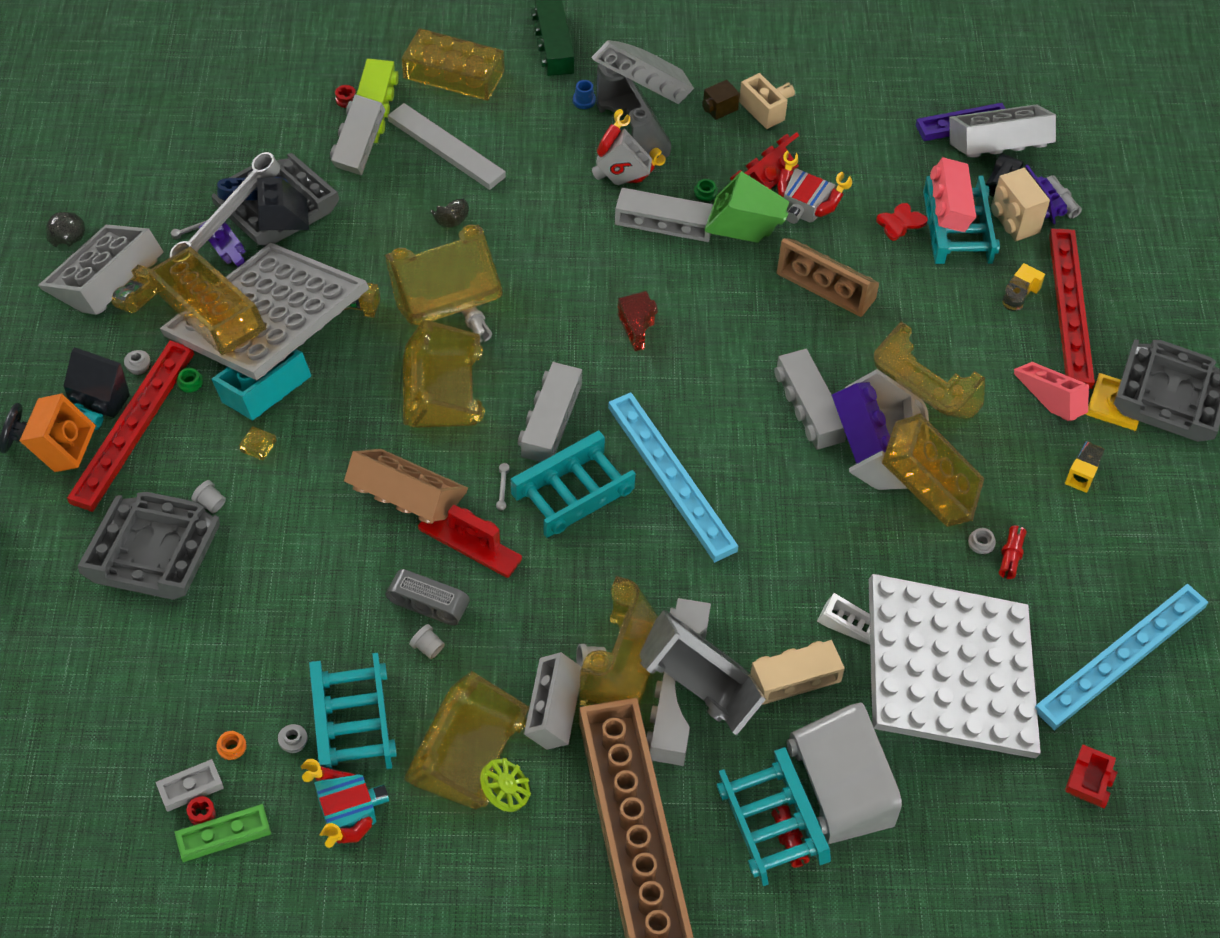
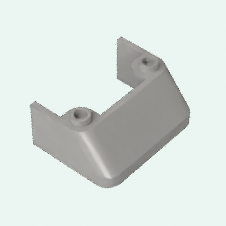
[845,369,933,490]

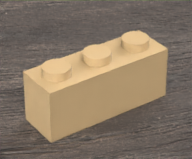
[750,640,845,705]

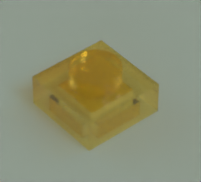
[239,426,276,460]

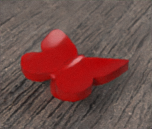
[876,203,928,241]

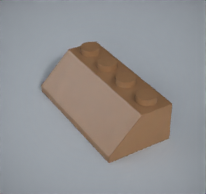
[777,238,879,317]
[344,449,468,524]

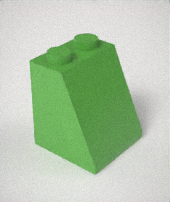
[704,171,789,243]

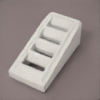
[817,593,870,645]

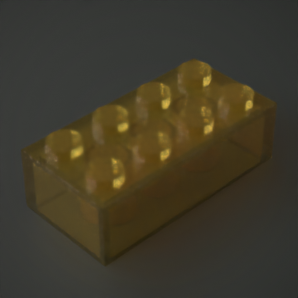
[402,28,505,101]
[882,414,985,527]

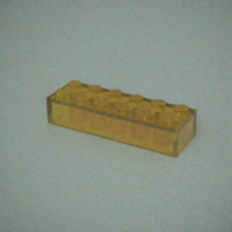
[147,246,266,355]

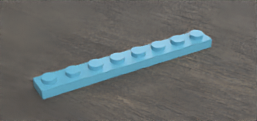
[608,392,738,563]
[1035,584,1208,731]

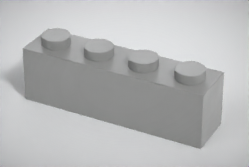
[615,188,713,242]
[774,348,846,450]
[518,362,582,462]

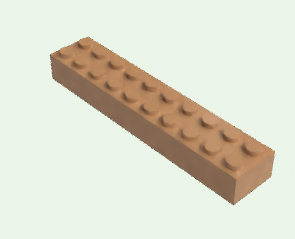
[579,698,693,938]

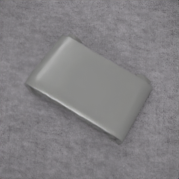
[787,702,902,844]

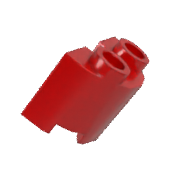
[1065,744,1118,809]

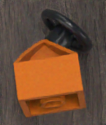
[0,394,96,472]

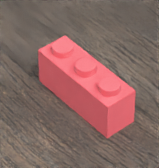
[930,157,976,233]

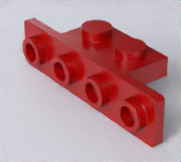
[730,132,799,189]
[418,505,522,578]

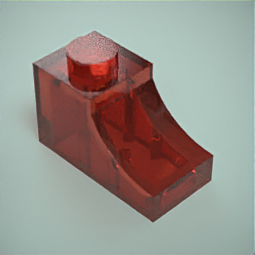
[618,291,658,351]

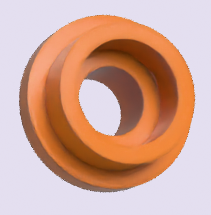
[216,731,246,760]

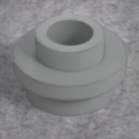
[124,350,151,375]
[968,528,996,554]
[278,724,308,753]

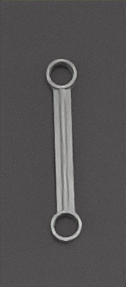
[170,152,280,270]

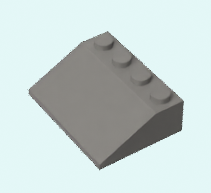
[38,225,164,315]

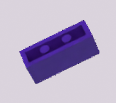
[831,382,897,464]

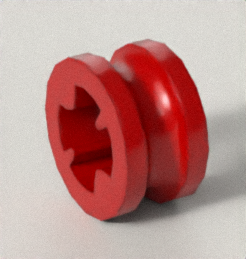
[335,85,356,108]
[186,796,216,825]

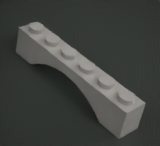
[647,598,711,766]

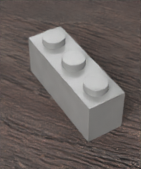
[330,94,385,175]
[524,652,583,750]

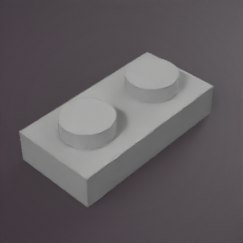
[155,759,224,812]

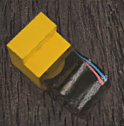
[1002,263,1045,311]
[1065,441,1105,493]

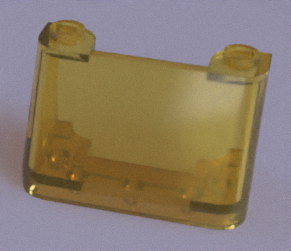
[385,225,503,325]
[403,319,485,428]
[874,321,985,419]
[579,576,658,706]
[404,671,529,810]

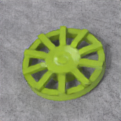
[480,758,531,812]

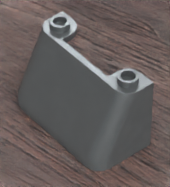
[596,64,671,158]

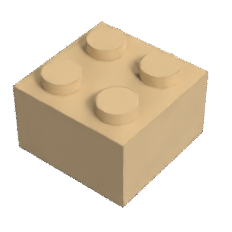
[991,168,1050,242]

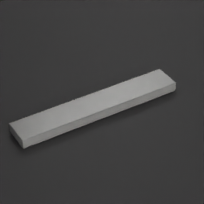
[388,103,506,190]

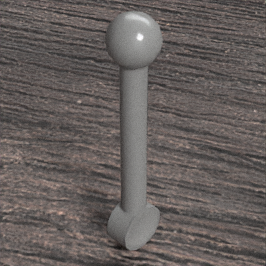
[171,220,207,239]
[496,463,510,511]

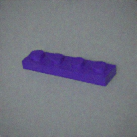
[915,103,1006,141]

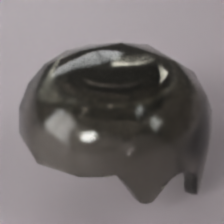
[430,198,469,228]
[46,211,85,247]

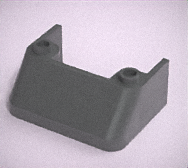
[639,610,766,735]

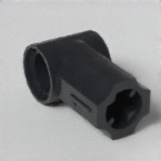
[986,153,1024,197]

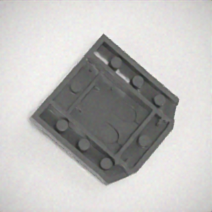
[211,153,339,246]
[1114,340,1220,442]
[78,492,220,600]

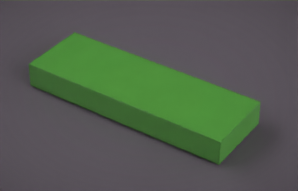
[175,804,271,862]

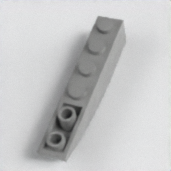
[592,40,694,104]

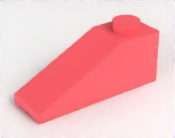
[1014,362,1089,421]

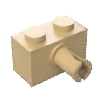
[739,73,795,129]

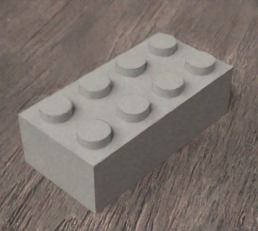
[949,104,1056,157]

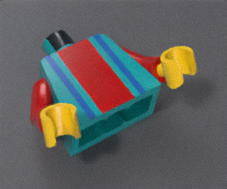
[301,759,389,848]

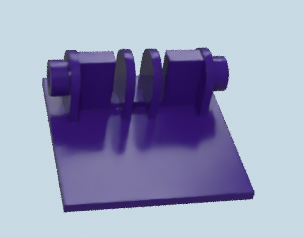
[1025,164,1068,225]

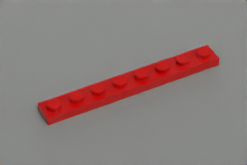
[1049,229,1095,389]
[67,340,194,512]

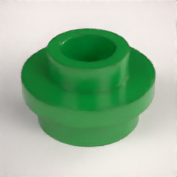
[694,179,718,201]
[177,368,203,393]

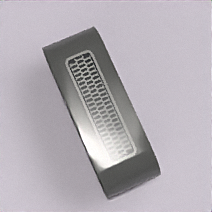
[385,569,470,625]

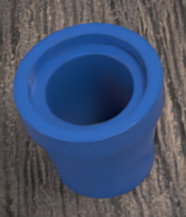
[573,80,596,109]

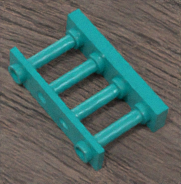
[923,176,1000,264]
[511,430,636,538]
[309,653,397,769]
[716,747,831,886]

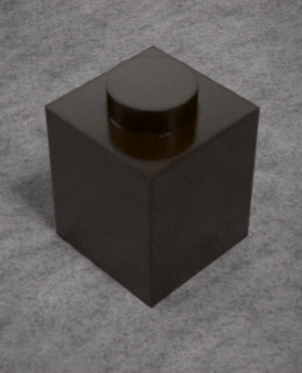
[702,80,740,120]

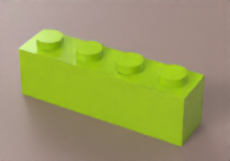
[357,59,399,143]

